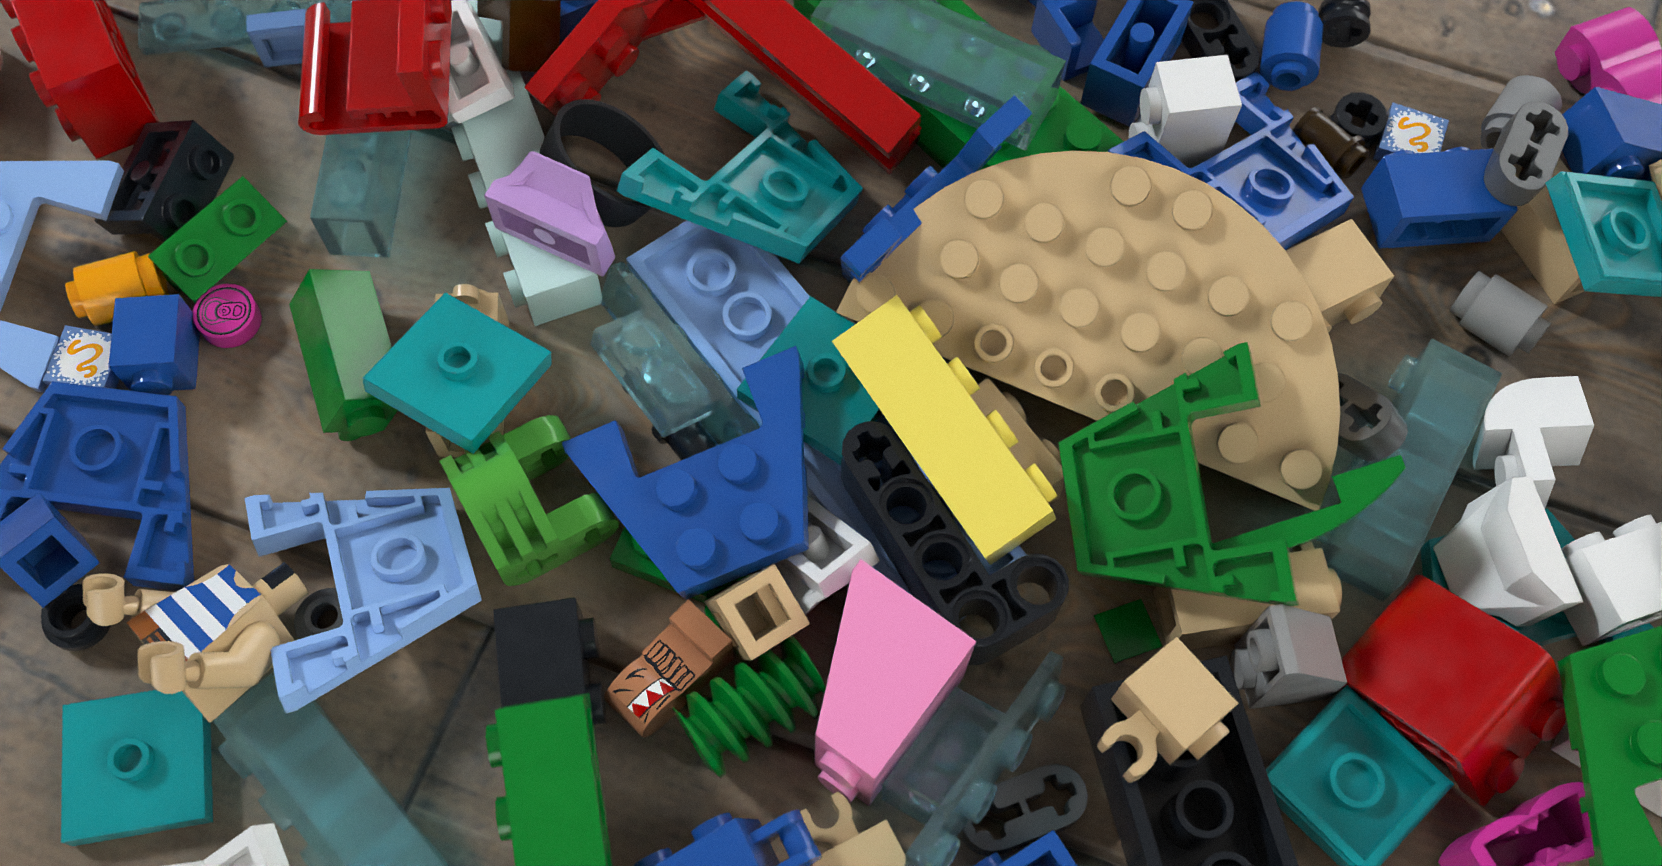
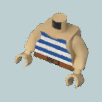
[83,562,309,723]

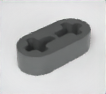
[1483,101,1569,206]
[1338,373,1408,461]
[958,764,1088,857]

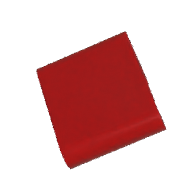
[298,0,452,135]
[1341,574,1567,807]

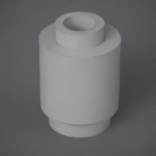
[1480,75,1562,149]
[1450,271,1551,357]

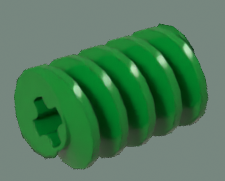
[673,636,826,778]

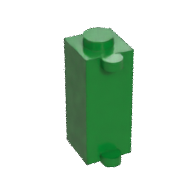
[289,269,398,441]

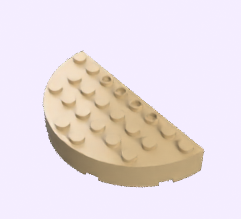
[836,151,1340,511]

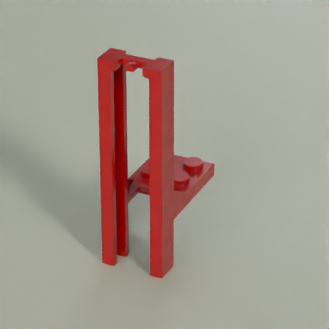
[524,0,922,175]

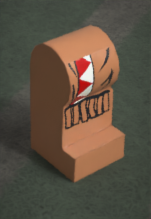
[604,599,735,738]

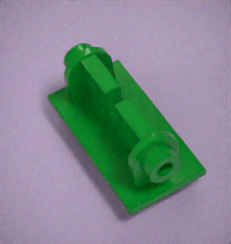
[148,176,287,302]

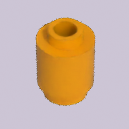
[65,251,170,327]

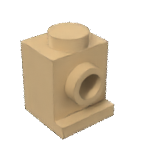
[704,564,810,661]

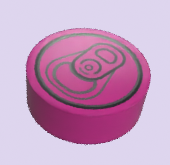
[193,284,262,348]

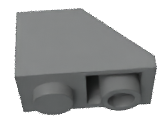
[1230,604,1347,709]

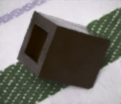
[477,0,561,72]

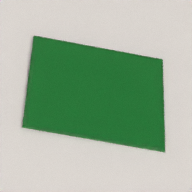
[1094,599,1163,663]

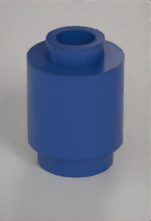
[1260,1,1323,91]

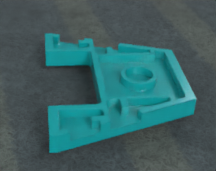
[617,71,863,263]

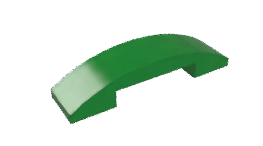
[1211,455,1406,550]

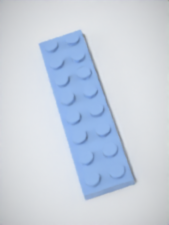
[626,220,1027,621]

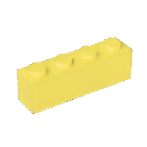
[832,295,1058,565]

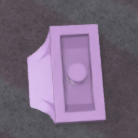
[484,151,615,277]

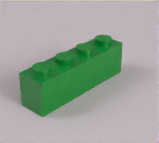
[486,693,613,866]

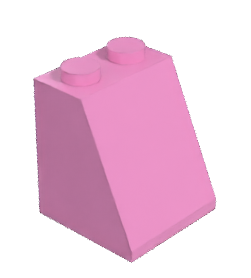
[814,559,976,806]

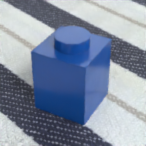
[108,294,200,395]
[0,492,100,608]

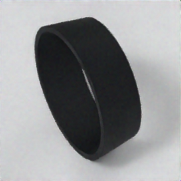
[539,99,665,227]

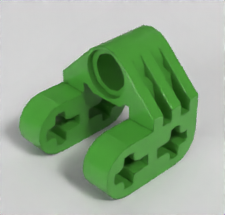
[440,415,619,586]

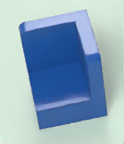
[1031,0,1104,81]

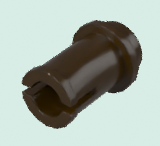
[1293,107,1370,179]

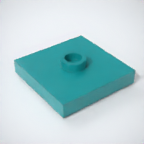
[1546,171,1662,297]
[362,292,552,454]
[737,296,882,466]
[1265,685,1454,866]
[61,690,213,846]

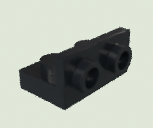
[94,120,234,243]

